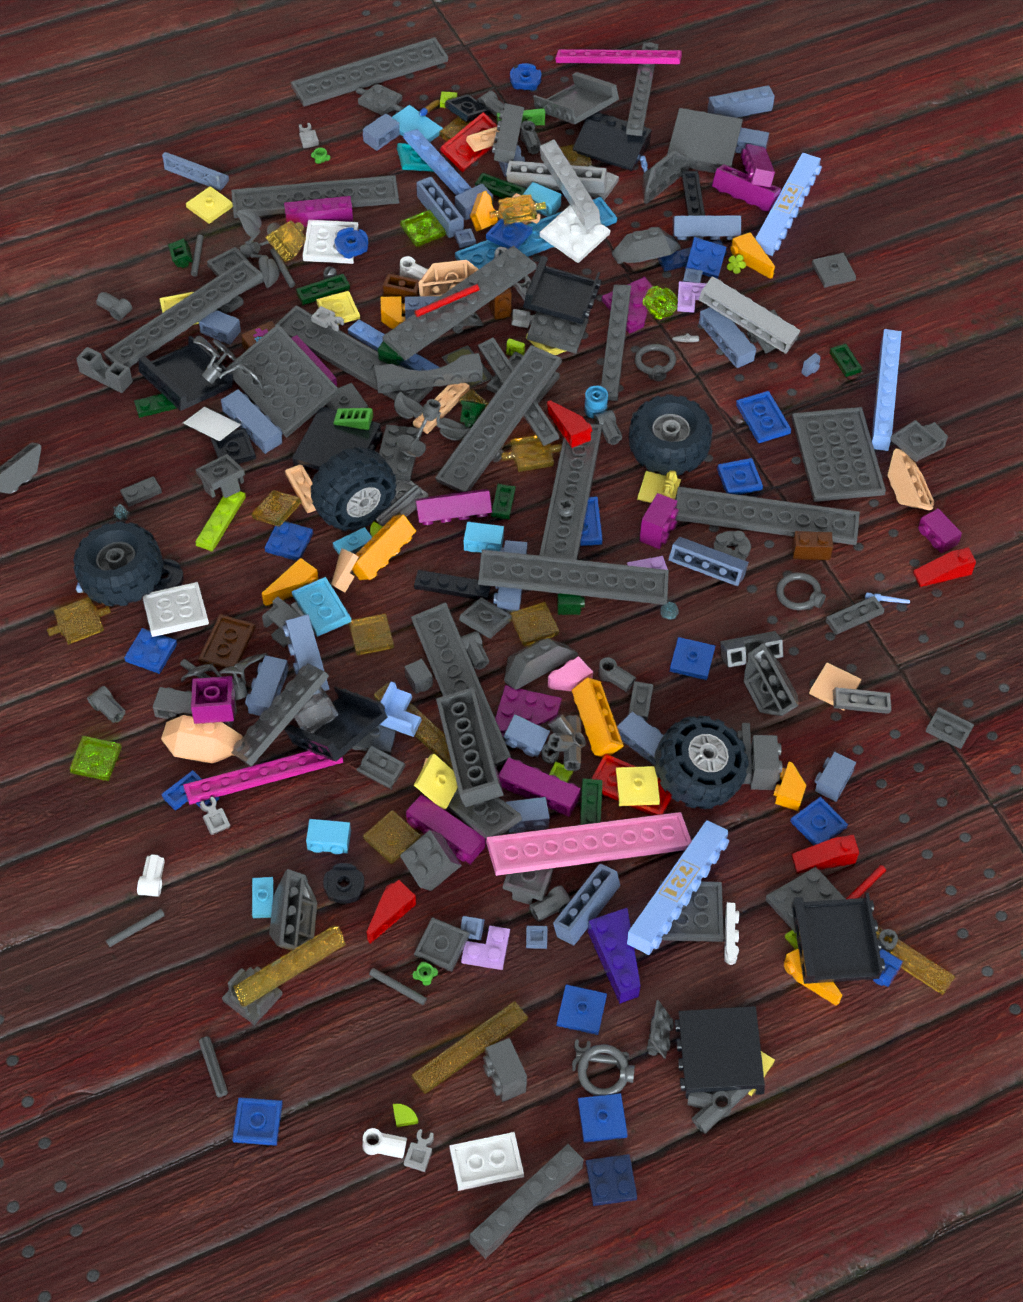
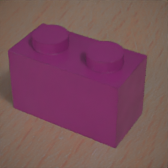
[918,509,962,554]

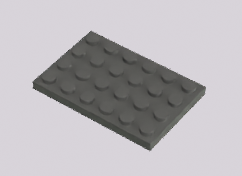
[227,324,340,438]
[792,407,886,502]

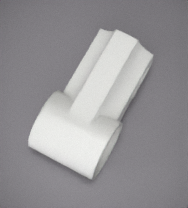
[400,256,428,280]
[137,855,165,897]
[362,1128,407,1158]

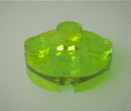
[643,286,678,319]

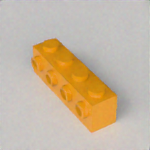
[352,514,416,580]
[572,677,624,757]

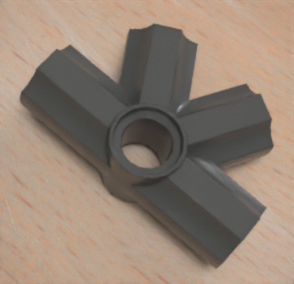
[548,714,586,771]
[688,1089,752,1133]

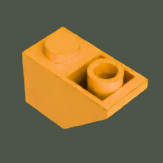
[470,191,499,232]
[381,296,405,329]
[774,762,806,811]

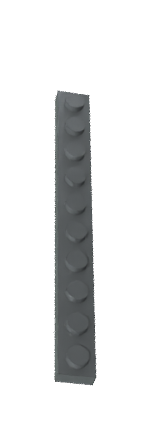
[626,42,659,136]

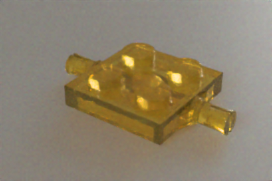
[489,194,546,225]
[501,436,562,472]
[47,597,111,644]

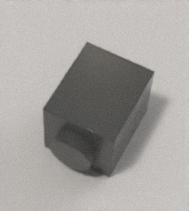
[405,659,433,694]

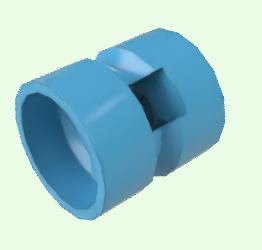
[584,386,608,419]

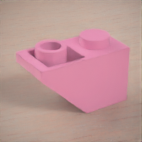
[548,656,593,691]

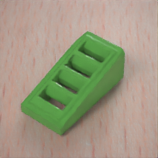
[334,408,373,430]

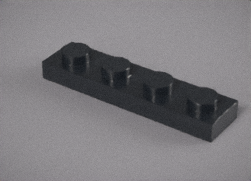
[681,171,705,216]
[414,570,491,601]

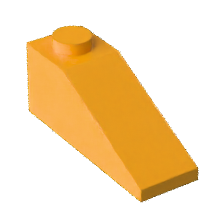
[731,232,775,279]
[262,558,318,606]
[784,949,842,1005]

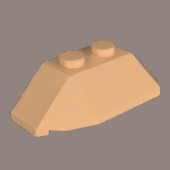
[418,260,479,297]
[888,448,934,510]
[161,715,243,764]

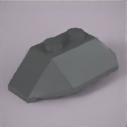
[642,150,690,204]
[612,227,680,264]
[0,442,41,494]
[504,638,578,690]
[744,643,799,716]
[269,869,317,952]

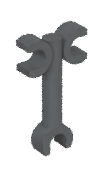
[572,1039,629,1072]

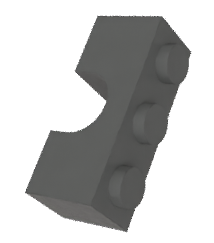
[76,347,133,393]
[720,631,783,667]

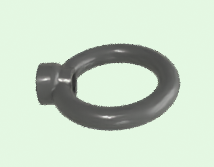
[635,344,676,381]
[776,572,826,610]
[578,1044,635,1096]

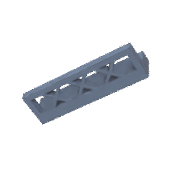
[162,152,229,191]

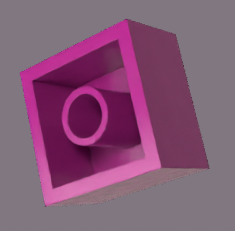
[640,493,679,549]
[191,676,235,724]

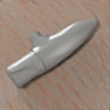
[673,333,699,342]

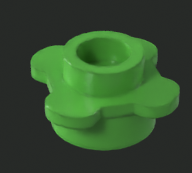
[311,148,330,164]
[413,962,438,986]

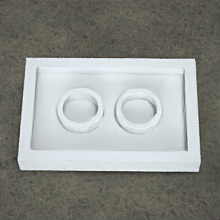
[449,1132,524,1191]

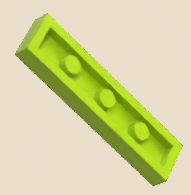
[195,491,246,552]

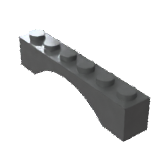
[374,353,483,394]
[470,1144,584,1259]

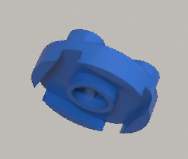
[510,63,541,91]
[334,227,368,259]

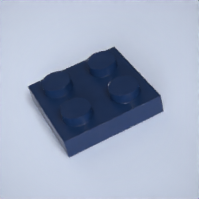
[585,1154,637,1206]

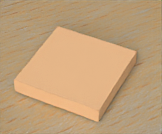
[809,663,862,711]

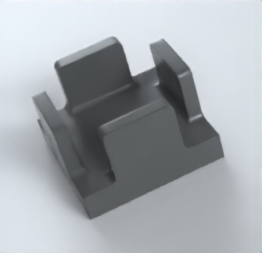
[195,454,245,498]
[262,597,301,647]
[503,868,554,905]
[222,966,283,1026]

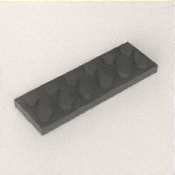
[231,663,329,766]

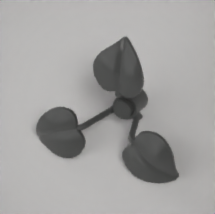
[236,209,288,288]
[193,336,263,390]
[394,391,471,457]
[181,653,268,700]

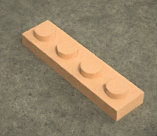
[413,383,470,434]

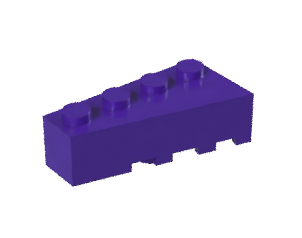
[588,908,641,1004]

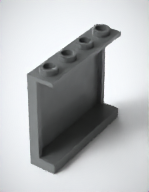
[533,72,619,124]
[667,108,743,173]

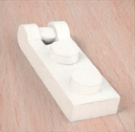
[724,902,739,965]

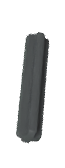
[376,484,422,526]
[199,1036,228,1097]

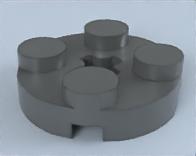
[713,531,751,561]

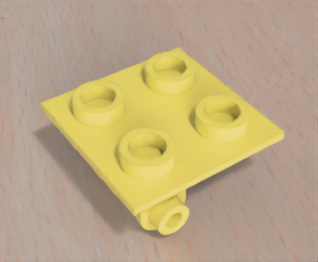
[637,470,681,503]

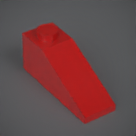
[547,401,592,448]
[913,547,976,587]
[792,835,859,873]
[367,880,416,944]

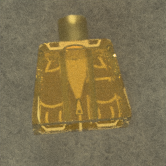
[265,220,306,262]

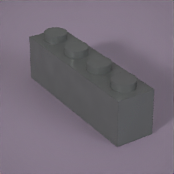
[492,103,524,163]
[153,687,237,728]

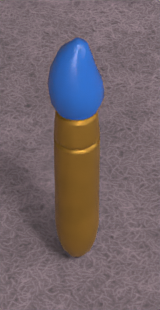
[419,100,440,116]

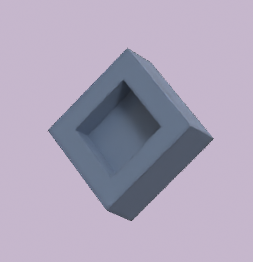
[455,228,476,248]
[683,268,703,283]
[802,353,821,377]
[461,916,485,940]
[526,926,547,949]

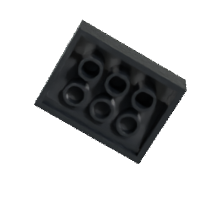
[572,112,652,171]

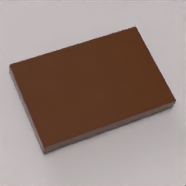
[198,614,256,669]

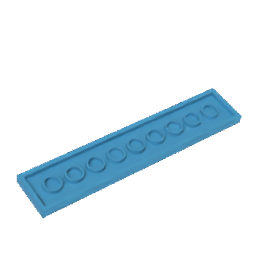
[455,197,617,269]

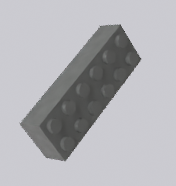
[436,687,504,807]

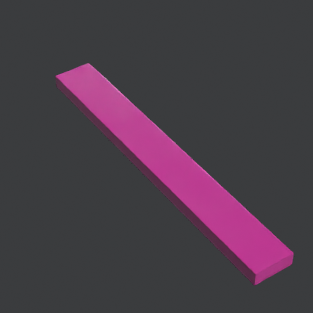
[556,49,682,64]
[184,751,343,805]

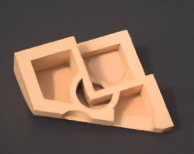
[331,548,358,592]

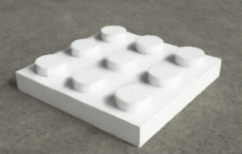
[540,205,610,263]
[303,220,358,264]
[143,582,209,637]

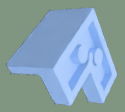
[380,682,422,737]

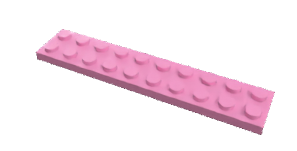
[486,812,692,876]

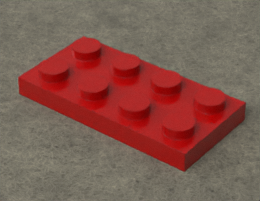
[440,112,497,173]
[592,754,672,816]

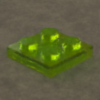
[400,210,446,247]
[69,736,121,781]

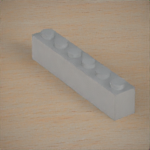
[539,140,601,229]
[506,161,608,194]
[699,276,800,354]

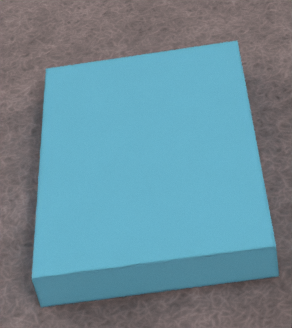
[392,105,443,142]
[292,577,351,637]

